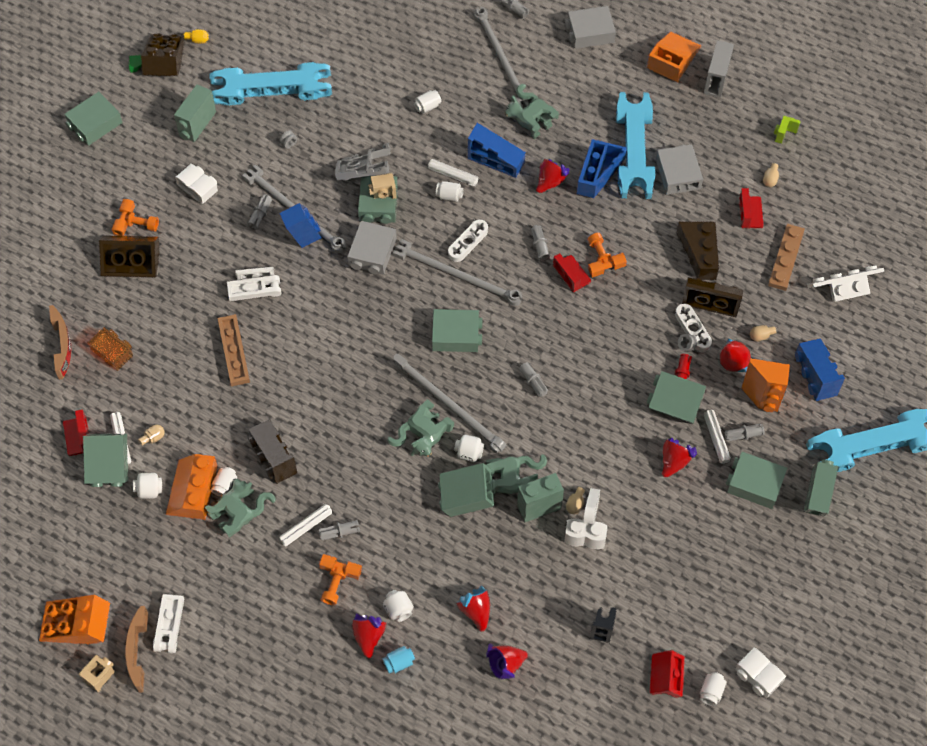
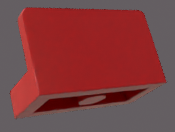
[739,188,764,228]
[553,253,591,292]
[63,409,89,456]
[650,650,685,698]

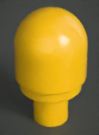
[184,29,209,44]

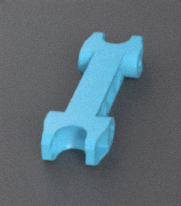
[210,62,332,105]
[616,92,655,199]
[806,409,927,472]

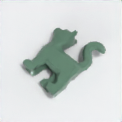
[505,84,560,139]
[387,399,454,457]
[486,454,547,497]
[205,479,276,538]

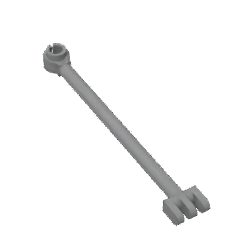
[474,7,532,108]
[242,165,346,253]
[392,239,522,306]
[394,354,506,453]

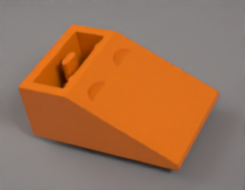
[647,32,701,82]
[39,595,110,644]

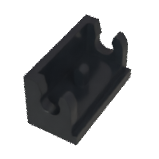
[589,607,617,643]

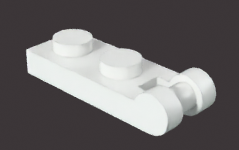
[227,275,281,301]
[153,594,184,653]

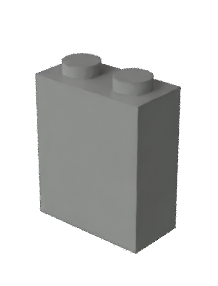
[565,6,616,49]
[704,40,734,98]
[656,144,703,195]
[348,221,397,275]

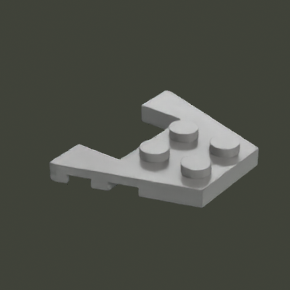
[335,143,391,180]

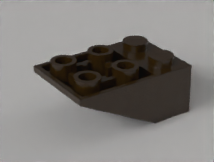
[141,33,185,76]

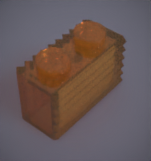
[87,327,133,371]

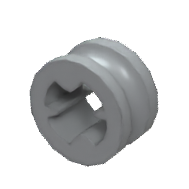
[280,131,298,149]
[678,334,697,351]

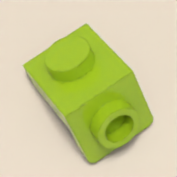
[774,116,800,144]

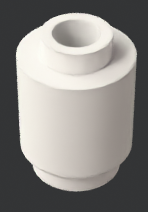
[414,90,441,114]
[436,181,463,202]
[211,467,238,497]
[700,672,727,706]

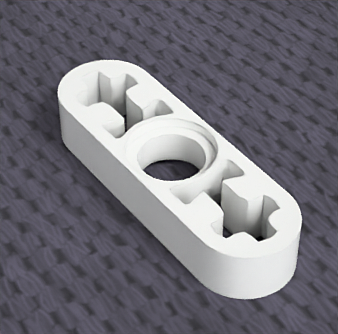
[448,220,488,262]
[675,304,712,352]
[583,488,600,525]

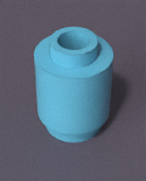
[382,646,415,674]

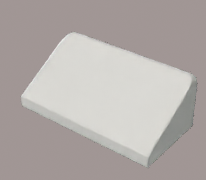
[235,267,274,280]

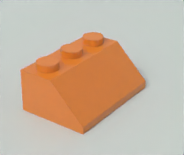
[741,358,790,412]
[166,454,218,520]

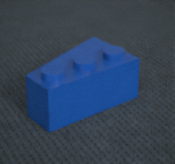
[468,123,526,178]
[577,139,627,198]
[280,203,321,248]
[795,338,845,401]

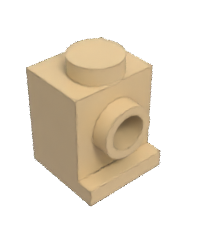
[368,173,396,199]
[79,655,115,692]

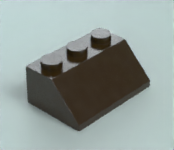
[99,235,160,278]
[682,277,743,318]

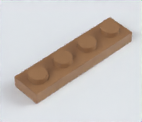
[768,224,805,291]
[217,314,250,387]

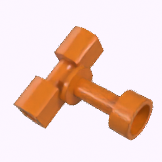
[112,199,159,236]
[587,233,627,278]
[319,554,362,606]

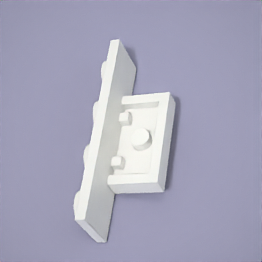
[807,265,884,302]

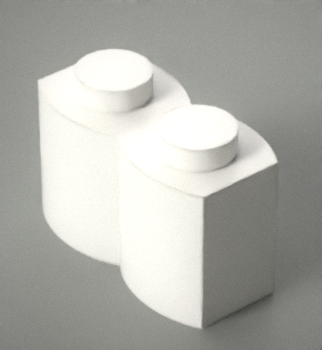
[176,164,218,204]
[564,519,607,549]
[736,648,786,698]

